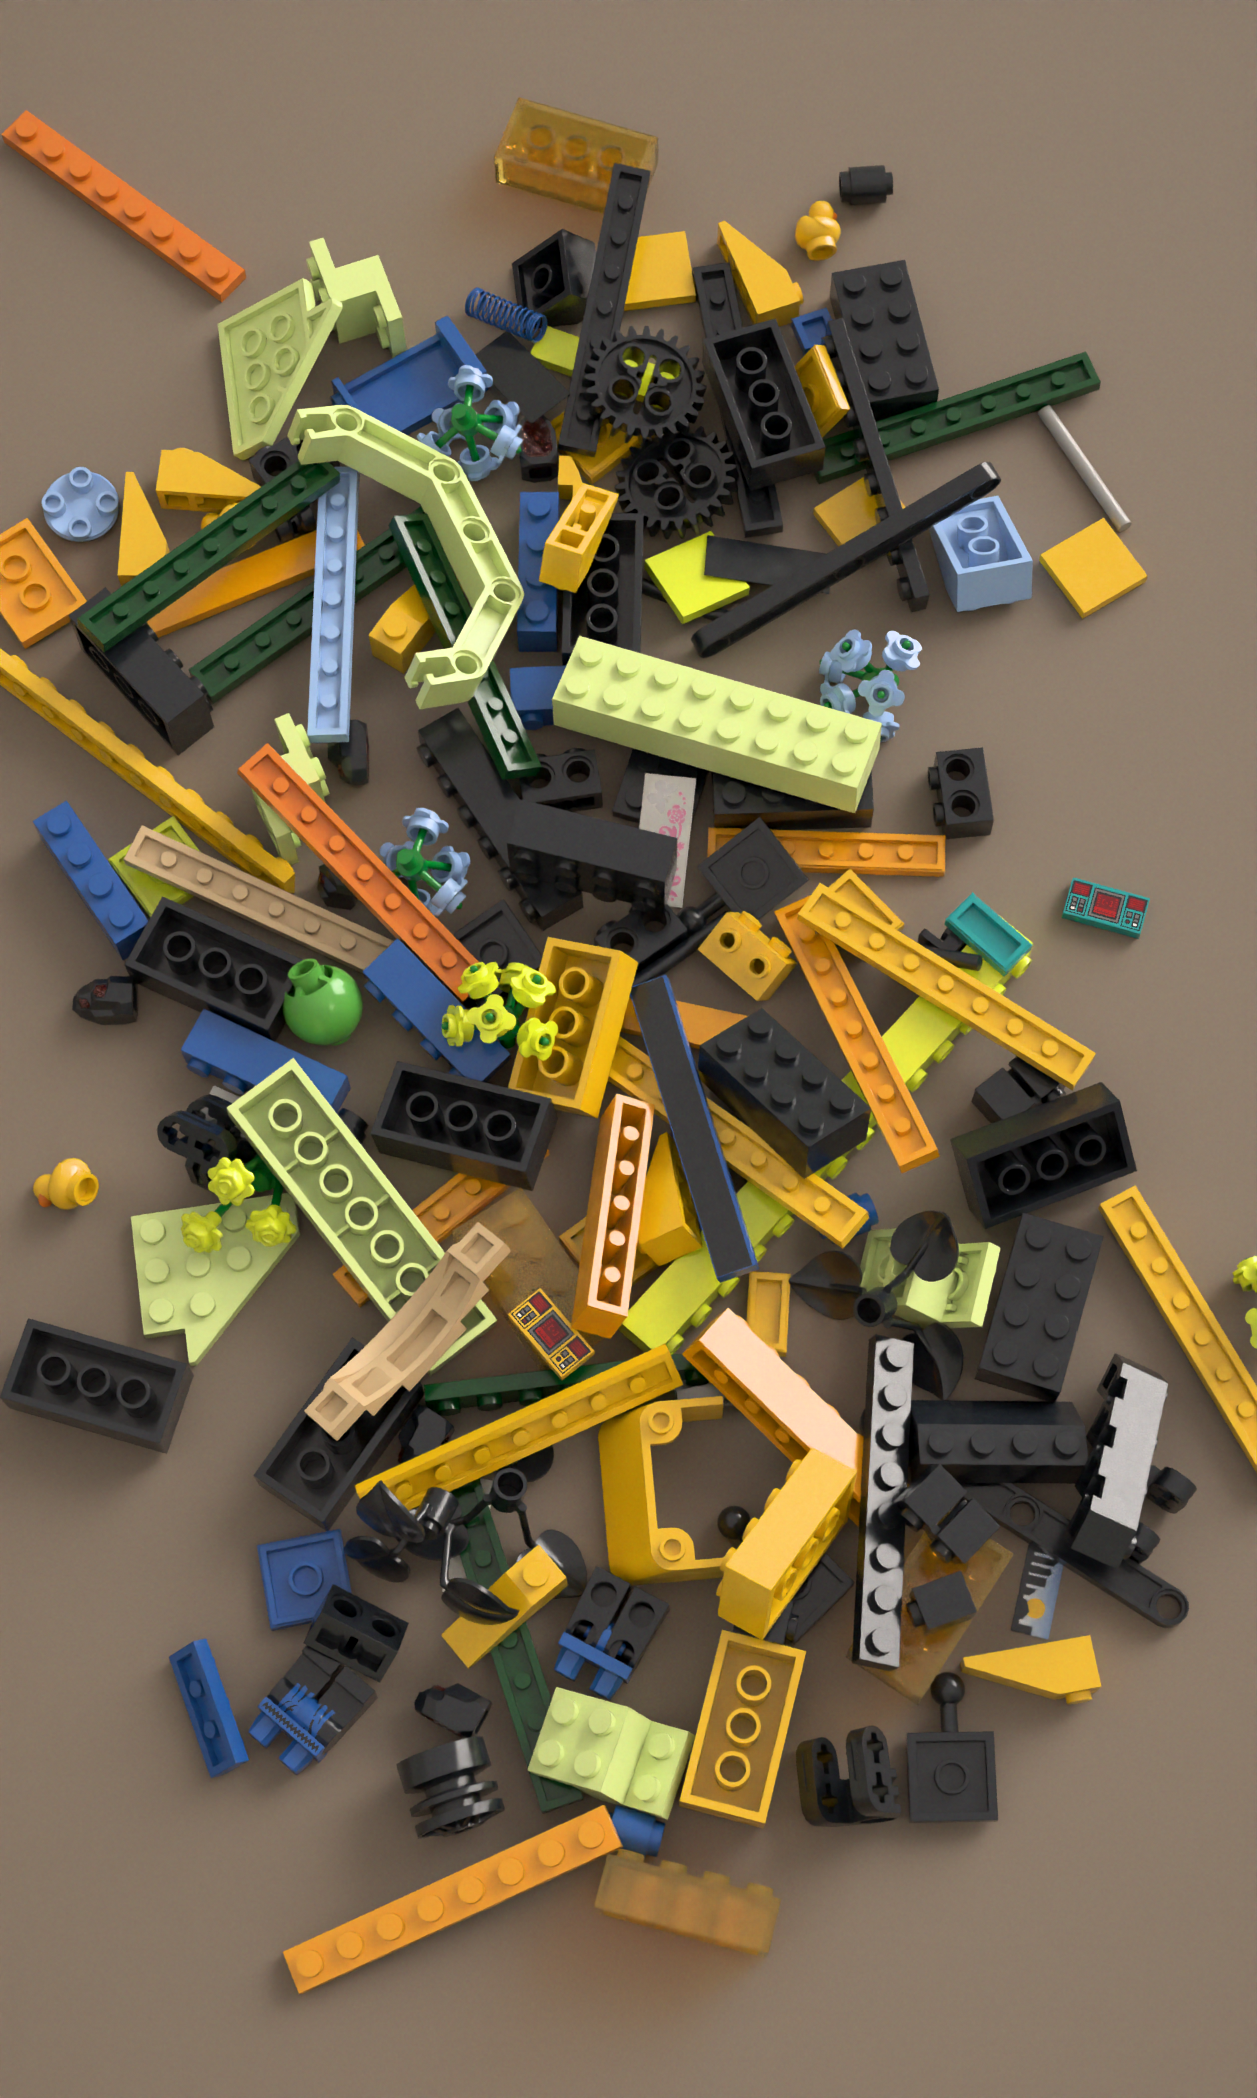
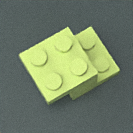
[306,238,407,358]
[250,713,330,865]
[859,1228,1000,1329]
[527,1687,695,1820]

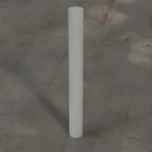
[1038,405,1132,532]

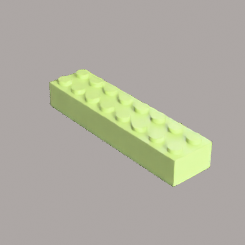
[552,636,882,813]
[227,1058,497,1376]

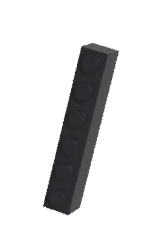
[416,708,583,931]

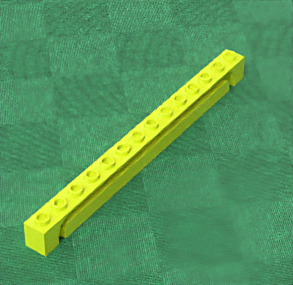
[619,917,1033,1355]

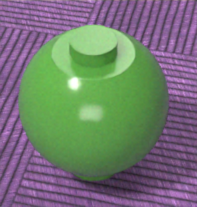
[282,958,363,1046]

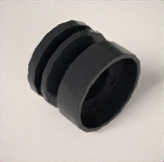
[396,1736,505,1839]

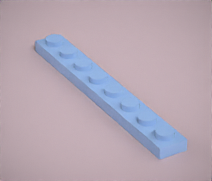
[307,466,360,743]

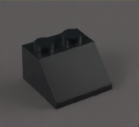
[512,229,596,330]

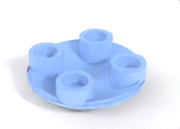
[42,467,120,542]

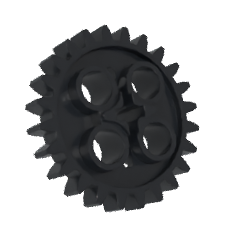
[582,326,707,446]
[615,426,739,540]

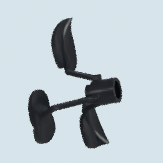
[788,1210,964,1400]
[395,1445,587,1599]
[344,1480,520,1625]

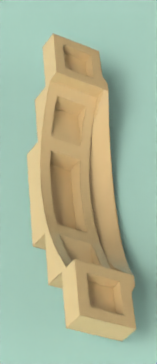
[304,1222,511,1441]

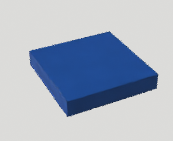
[257,1529,352,1631]

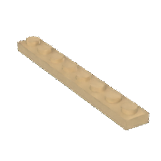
[124,825,394,973]

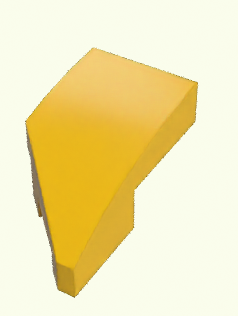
[558,455,583,500]

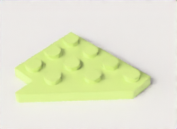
[218,278,343,461]
[131,1193,300,1366]

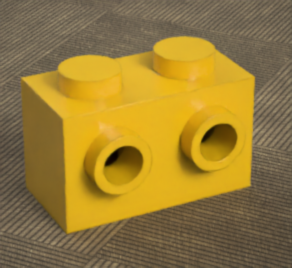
[698,911,798,1001]

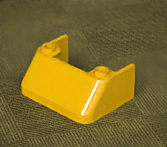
[598,1396,724,1586]

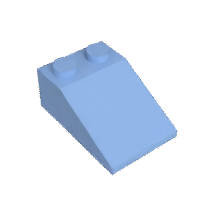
[929,496,1033,612]

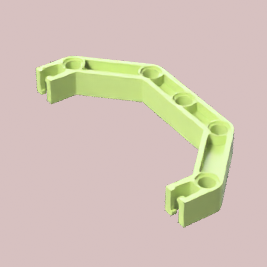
[287,405,524,709]

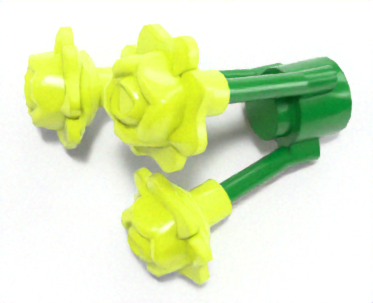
[181,1154,297,1253]

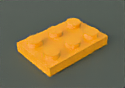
[0,518,87,649]

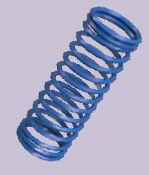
[465,287,547,343]

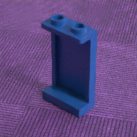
[330,315,489,435]

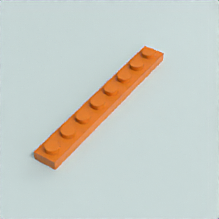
[2,110,246,302]
[237,743,479,1004]

